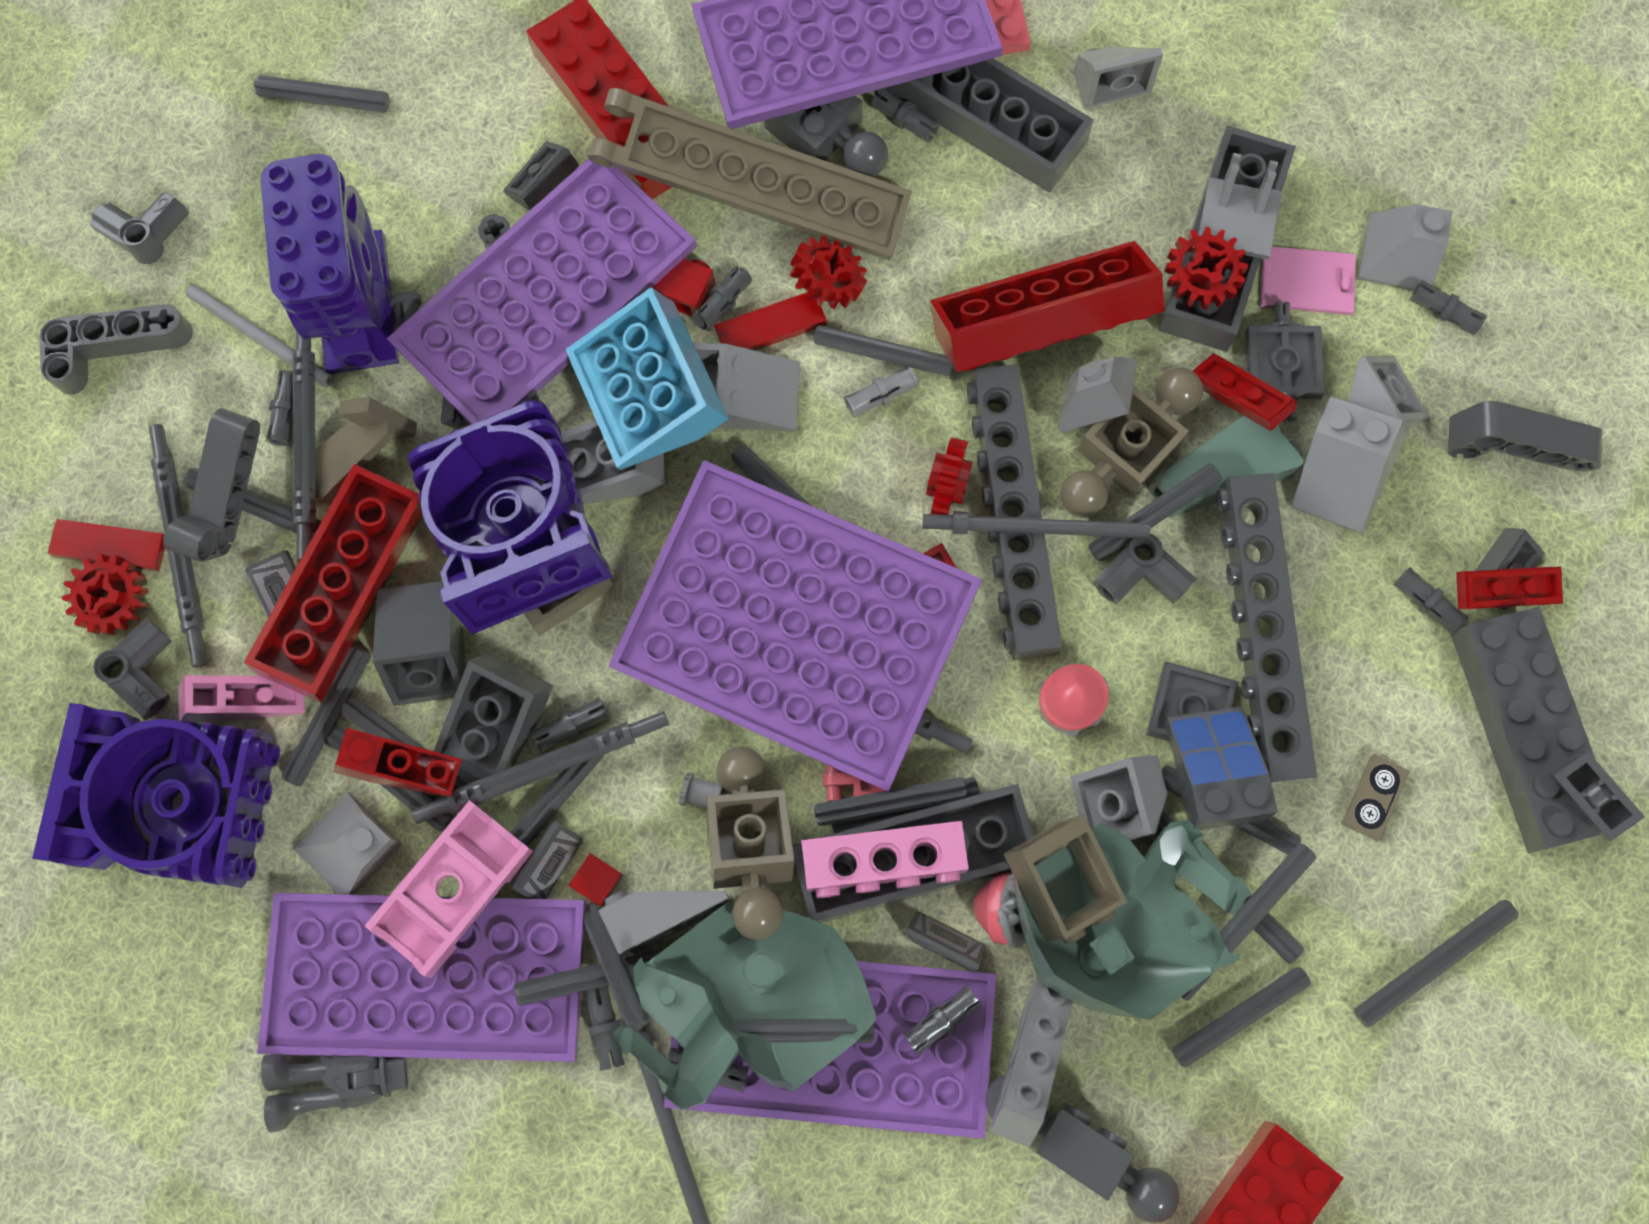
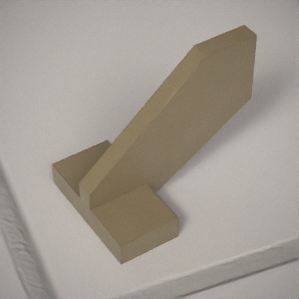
[315,397,417,503]

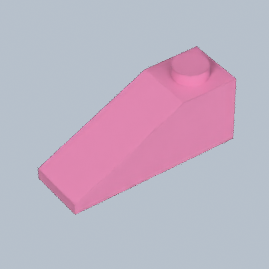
[179,675,305,723]

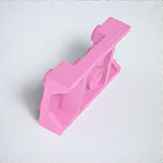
[364,800,533,978]

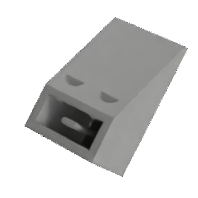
[693,342,800,431]

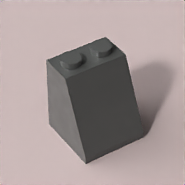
[373,581,466,706]

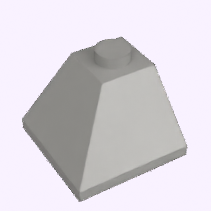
[1074,47,1163,109]
[1358,204,1453,291]
[1058,356,1137,433]
[1348,356,1430,428]
[1070,755,1168,841]
[293,792,402,895]

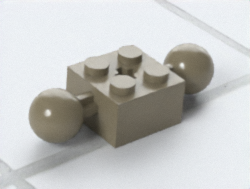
[1060,368,1203,518]
[706,747,794,940]

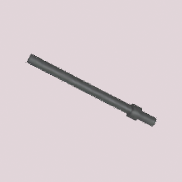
[922,511,1150,538]
[626,1026,710,1224]

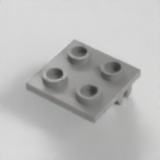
[1198,153,1282,260]

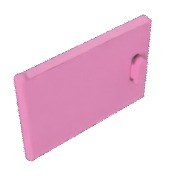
[1260,247,1356,315]

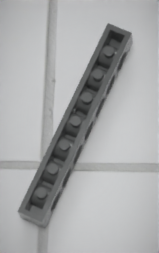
[967,364,1062,660]
[1216,473,1317,782]

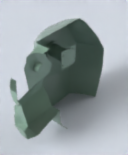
[1012,820,1252,1019]
[611,902,877,1110]

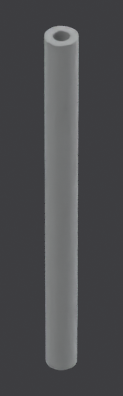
[186,284,334,388]

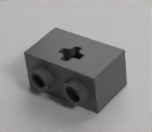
[1551,751,1645,842]

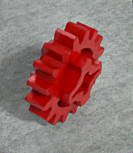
[1164,227,1248,310]
[790,236,867,309]
[925,437,973,515]
[62,553,149,635]

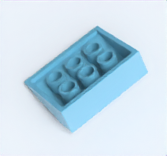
[566,287,729,470]

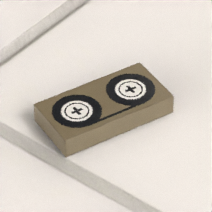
[1341,754,1410,841]

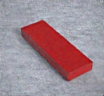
[714,292,827,351]
[1192,353,1297,431]
[47,519,165,572]
[1456,566,1563,610]

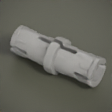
[844,366,919,418]

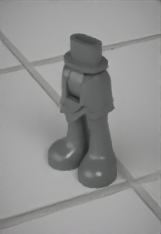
[261,1054,408,1133]

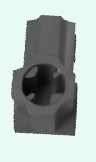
[90,192,189,264]
[1093,533,1196,605]
[93,618,172,720]

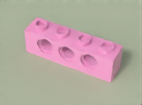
[801,821,969,898]

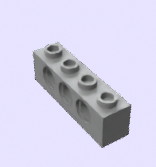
[990,977,1073,1147]

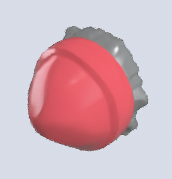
[1039,664,1109,736]
[973,871,1026,948]

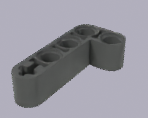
[40,304,193,395]
[1448,401,1602,472]
[163,408,260,562]

